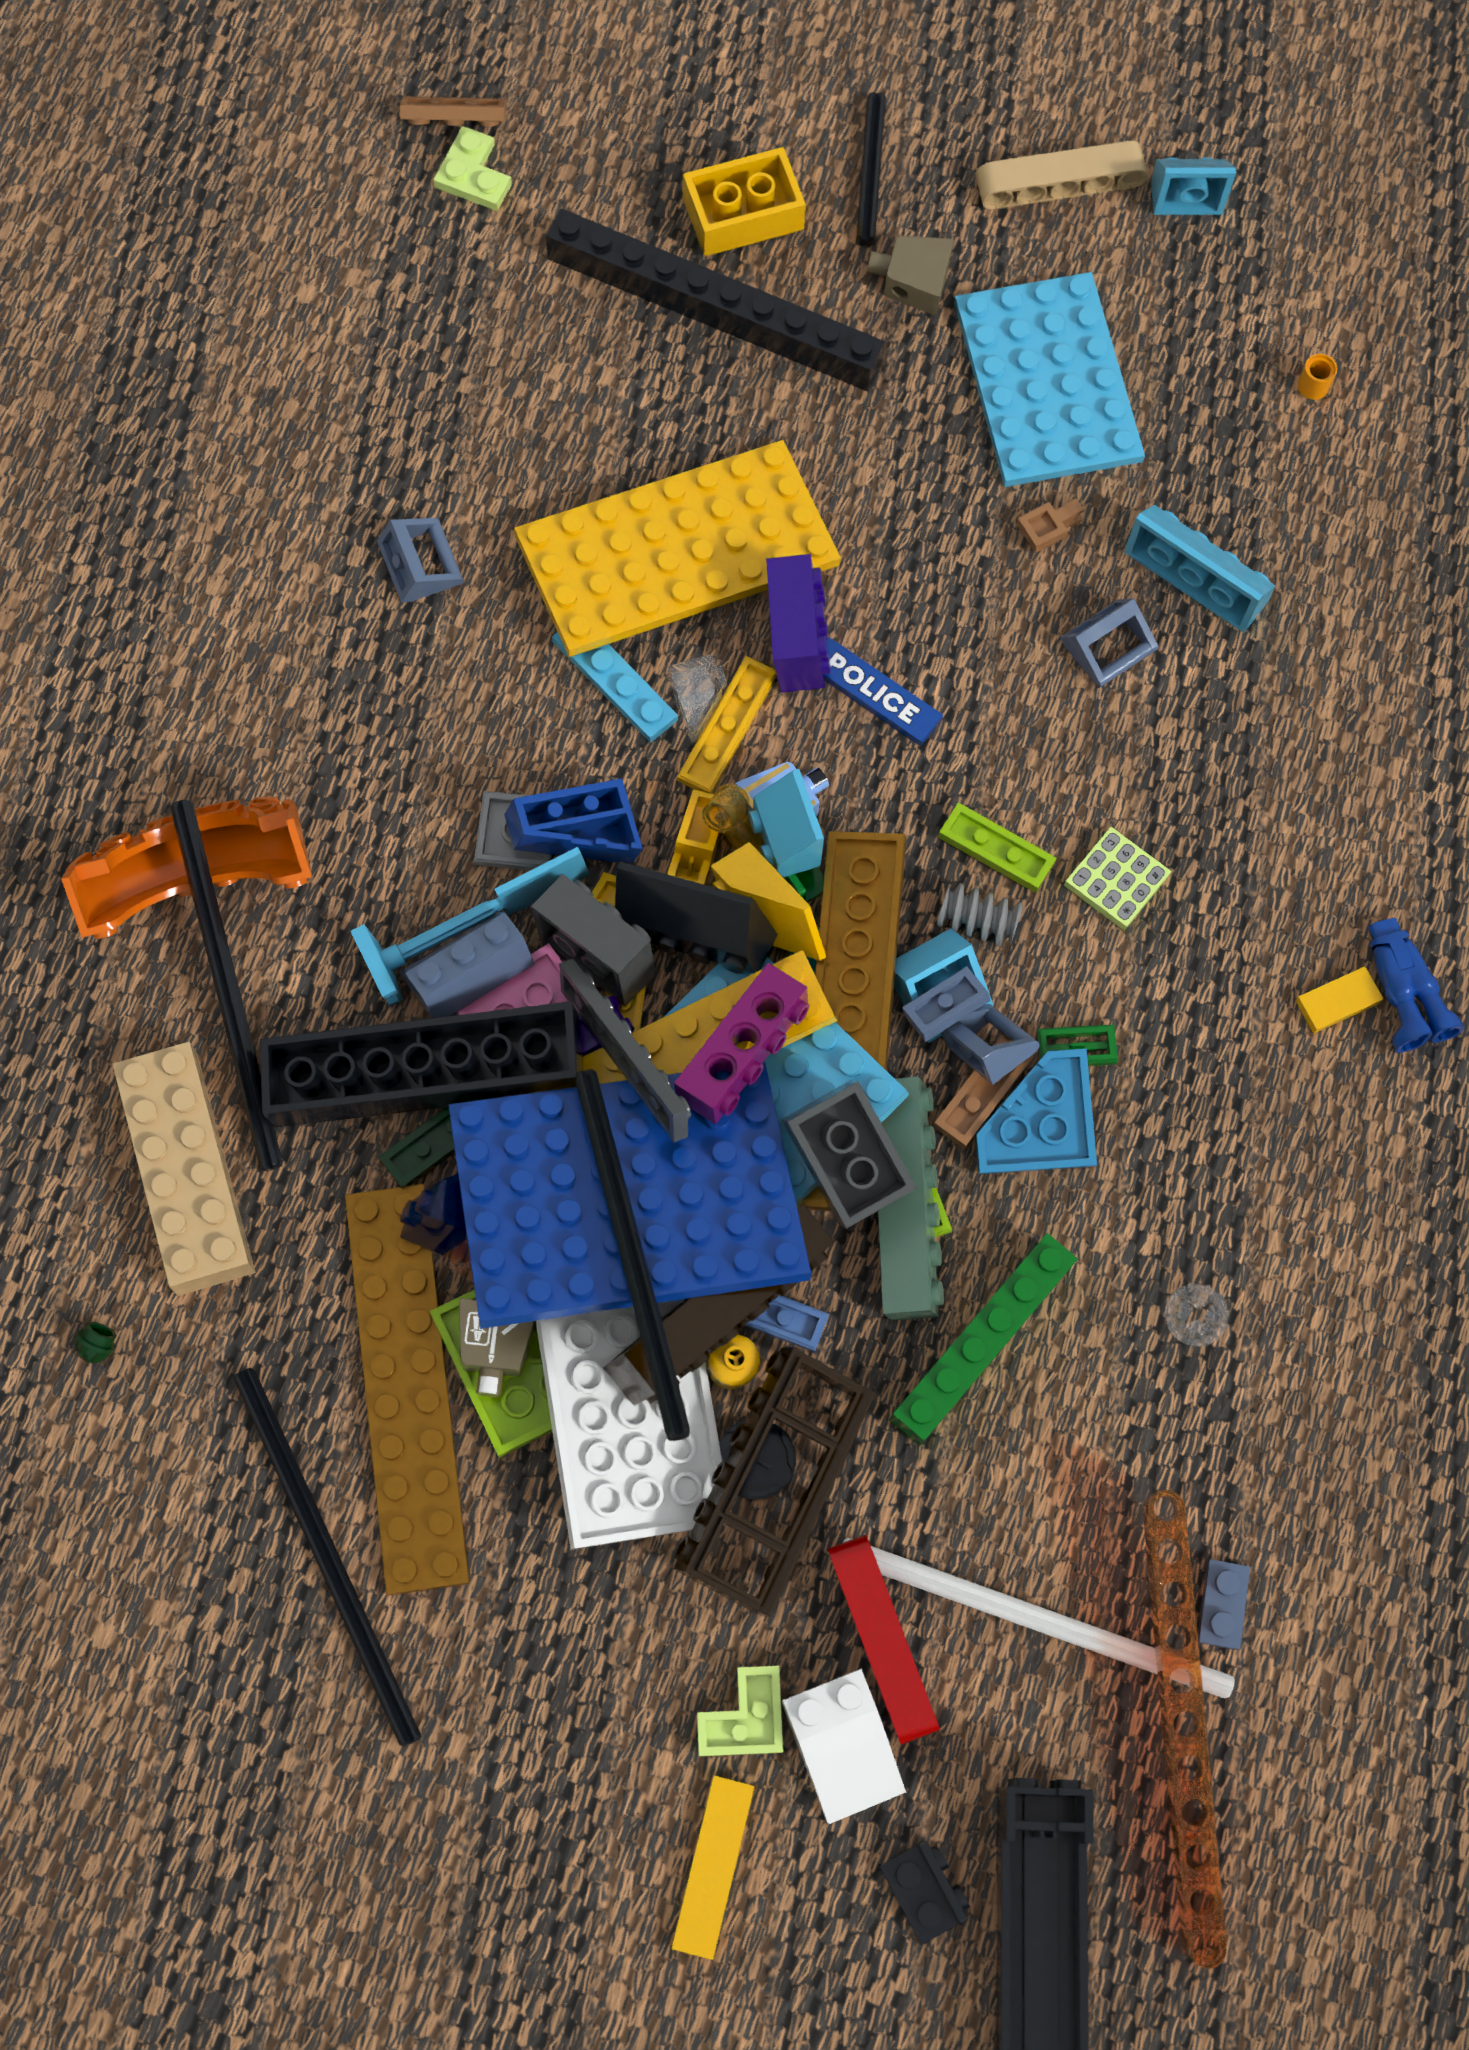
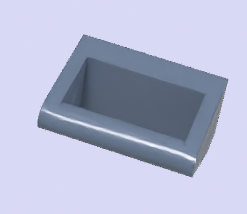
[377,518,464,603]
[1060,598,1159,688]
[941,1004,1039,1085]

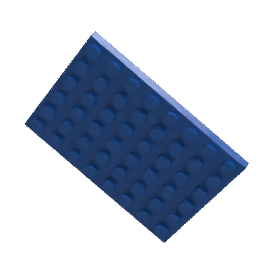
[448,1061,811,1329]

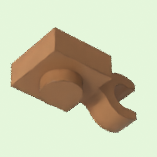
[1017,498,1084,553]

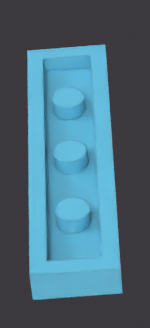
[552,632,678,743]

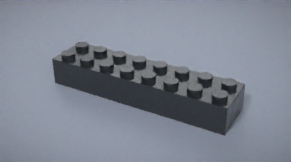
[260,1001,583,1128]

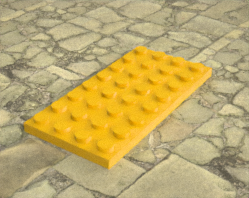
[514,440,841,657]

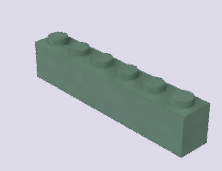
[878,1076,944,1320]

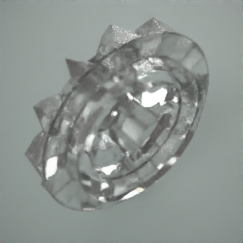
[1165,1282,1230,1347]

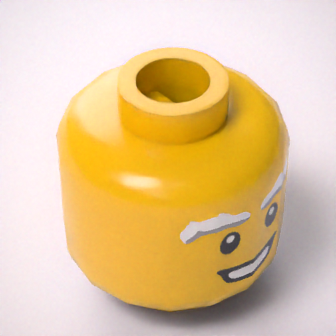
[706,1334,760,1390]

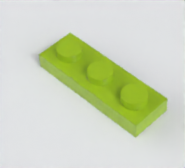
[938,802,1057,893]

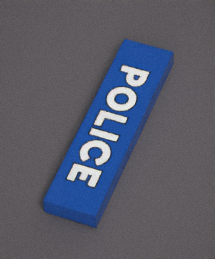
[824,636,943,747]

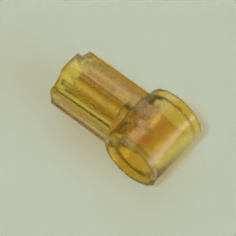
[702,783,764,854]

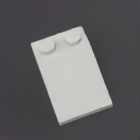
[781,1669,906,1824]

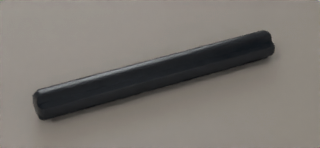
[856,92,886,246]

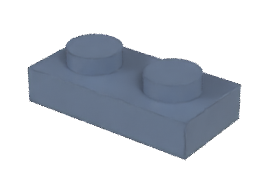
[902,966,990,1042]
[1196,1559,1250,1651]

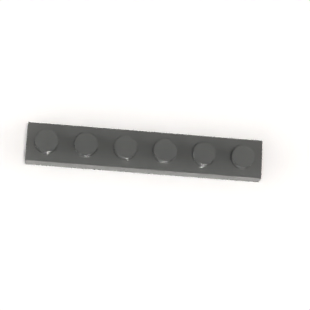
[559,959,691,1143]

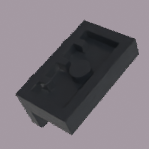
[879,1841,970,1946]

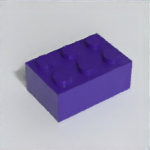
[766,554,831,693]

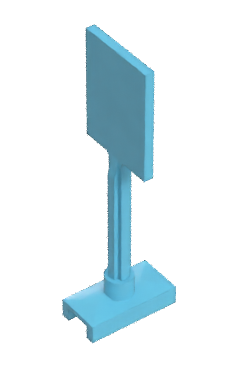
[350,847,590,1006]

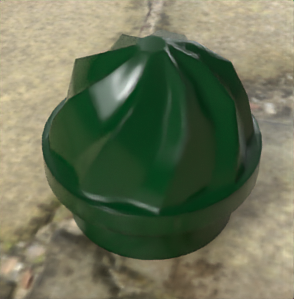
[75,1322,117,1363]

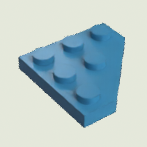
[975,1048,1097,1175]

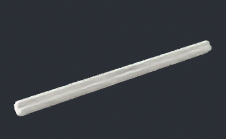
[842,1538,1235,1698]

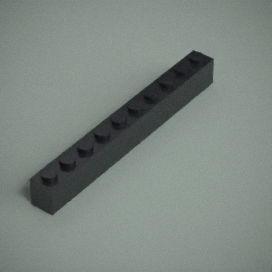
[546,208,885,392]

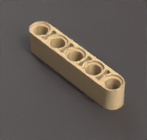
[975,141,1148,210]

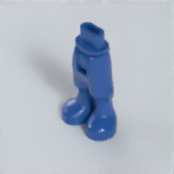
[1368,918,1465,1053]

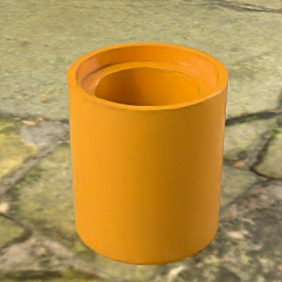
[1298,354,1337,400]

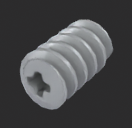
[937,883,1023,947]

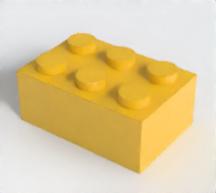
[683,147,806,257]

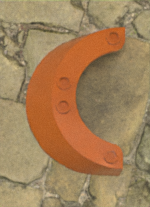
[61,797,312,939]

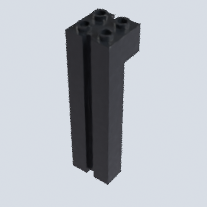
[997,1778,1094,2050]

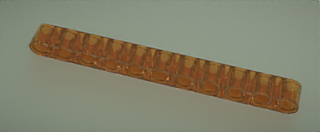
[1143,1490,1227,1969]

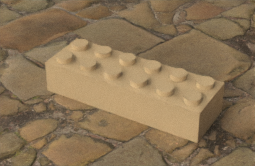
[112,1041,256,1296]

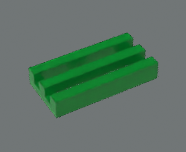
[1036,1024,1118,1066]

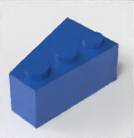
[504,778,643,864]

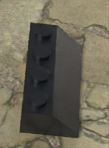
[615,861,778,974]

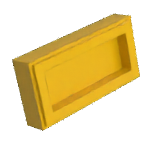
[1295,966,1384,1034]

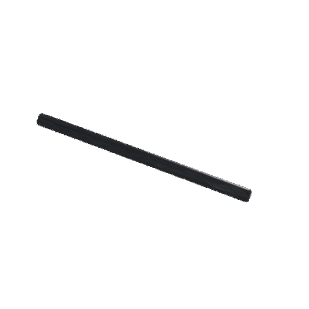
[170,800,283,1171]
[575,1069,690,1442]
[234,1368,421,1747]

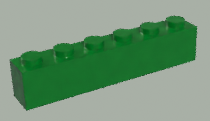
[889,1233,1078,1447]

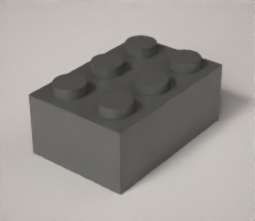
[531,874,656,1007]
[781,1080,917,1229]

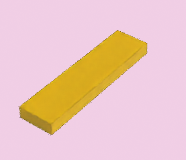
[677,656,777,794]
[671,1776,755,1960]

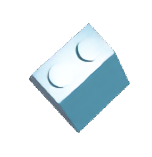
[1151,157,1236,215]
[748,769,824,877]
[894,928,994,1043]

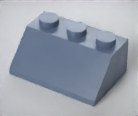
[398,912,535,1018]

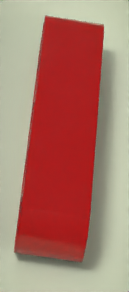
[828,1534,940,1745]

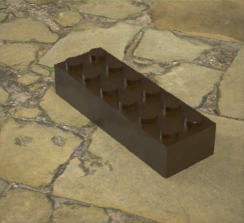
[603,1204,834,1406]

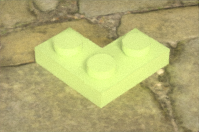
[433,126,512,211]
[697,1666,783,1757]

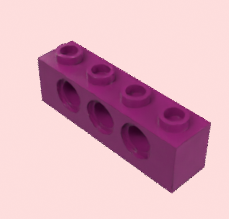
[674,963,810,1125]

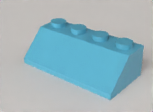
[1124,505,1276,633]

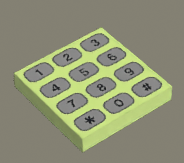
[1064,827,1172,931]

